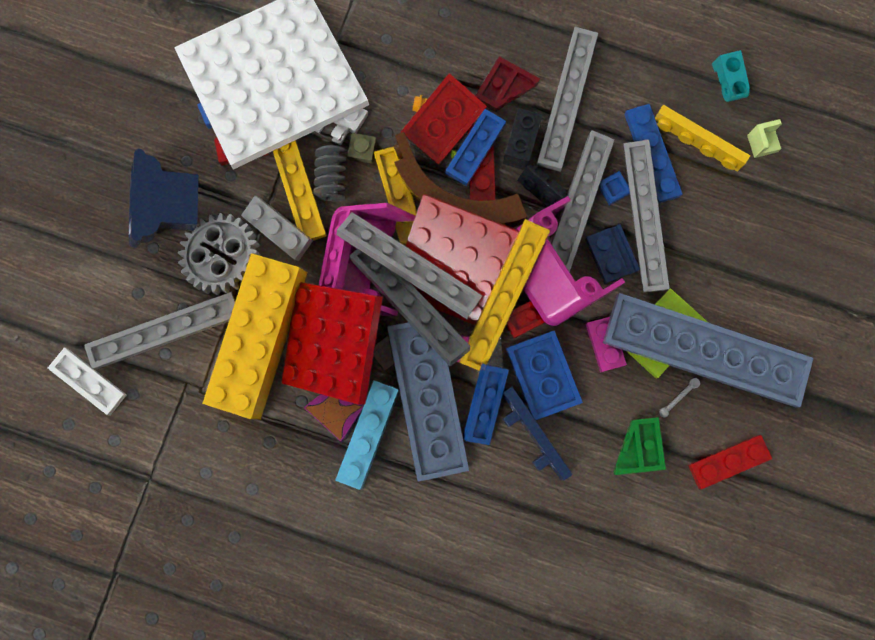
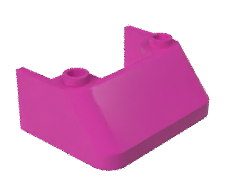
[516,196,625,326]
[319,203,415,316]

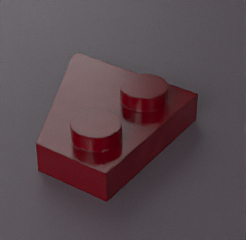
[475,56,540,112]

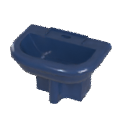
[129,149,199,248]

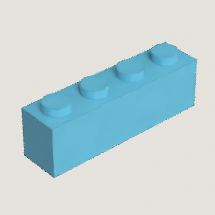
[335,381,399,490]

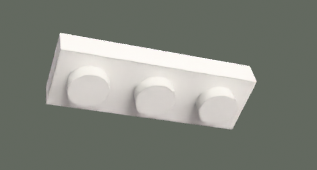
[48,348,127,416]

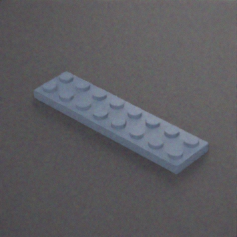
[603,293,813,407]

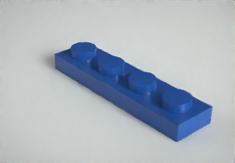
[624,104,682,204]

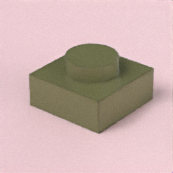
[347,133,377,164]

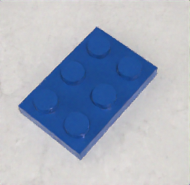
[506,330,583,420]

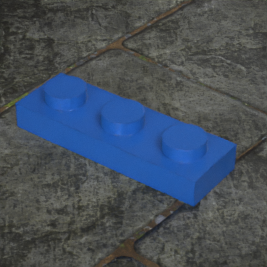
[445,109,506,186]
[463,363,509,445]

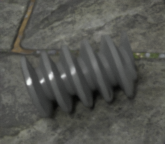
[313,145,347,202]

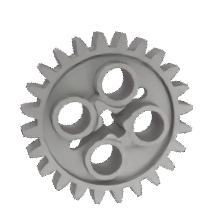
[178,213,261,295]

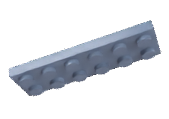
[387,322,469,482]

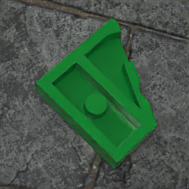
[613,417,666,475]

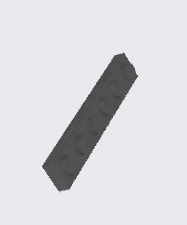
[350,249,470,366]

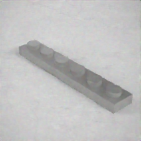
[537,27,598,172]
[551,130,615,272]
[623,140,669,293]
[336,212,482,319]
[84,292,235,370]

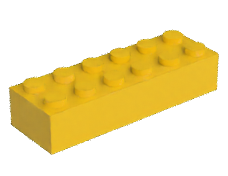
[202,253,308,420]

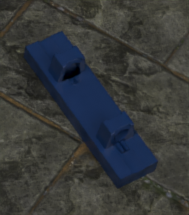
[502,387,573,481]

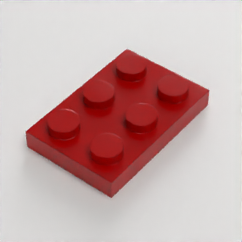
[401,73,487,165]

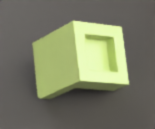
[747,119,782,158]

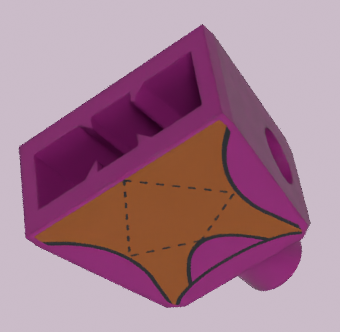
[304,394,364,442]

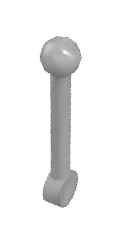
[659,378,700,418]

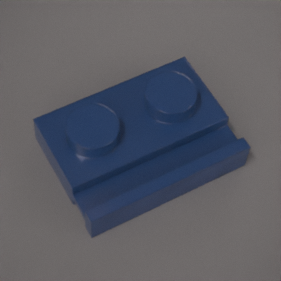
[585,224,640,285]

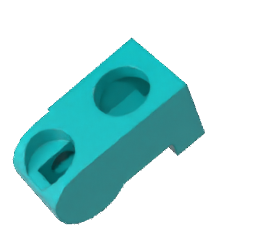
[712,50,750,102]

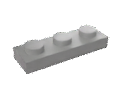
[241,195,313,261]

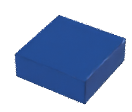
[598,171,630,206]

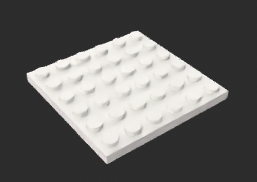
[174,0,369,169]

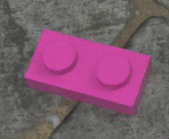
[586,317,627,373]

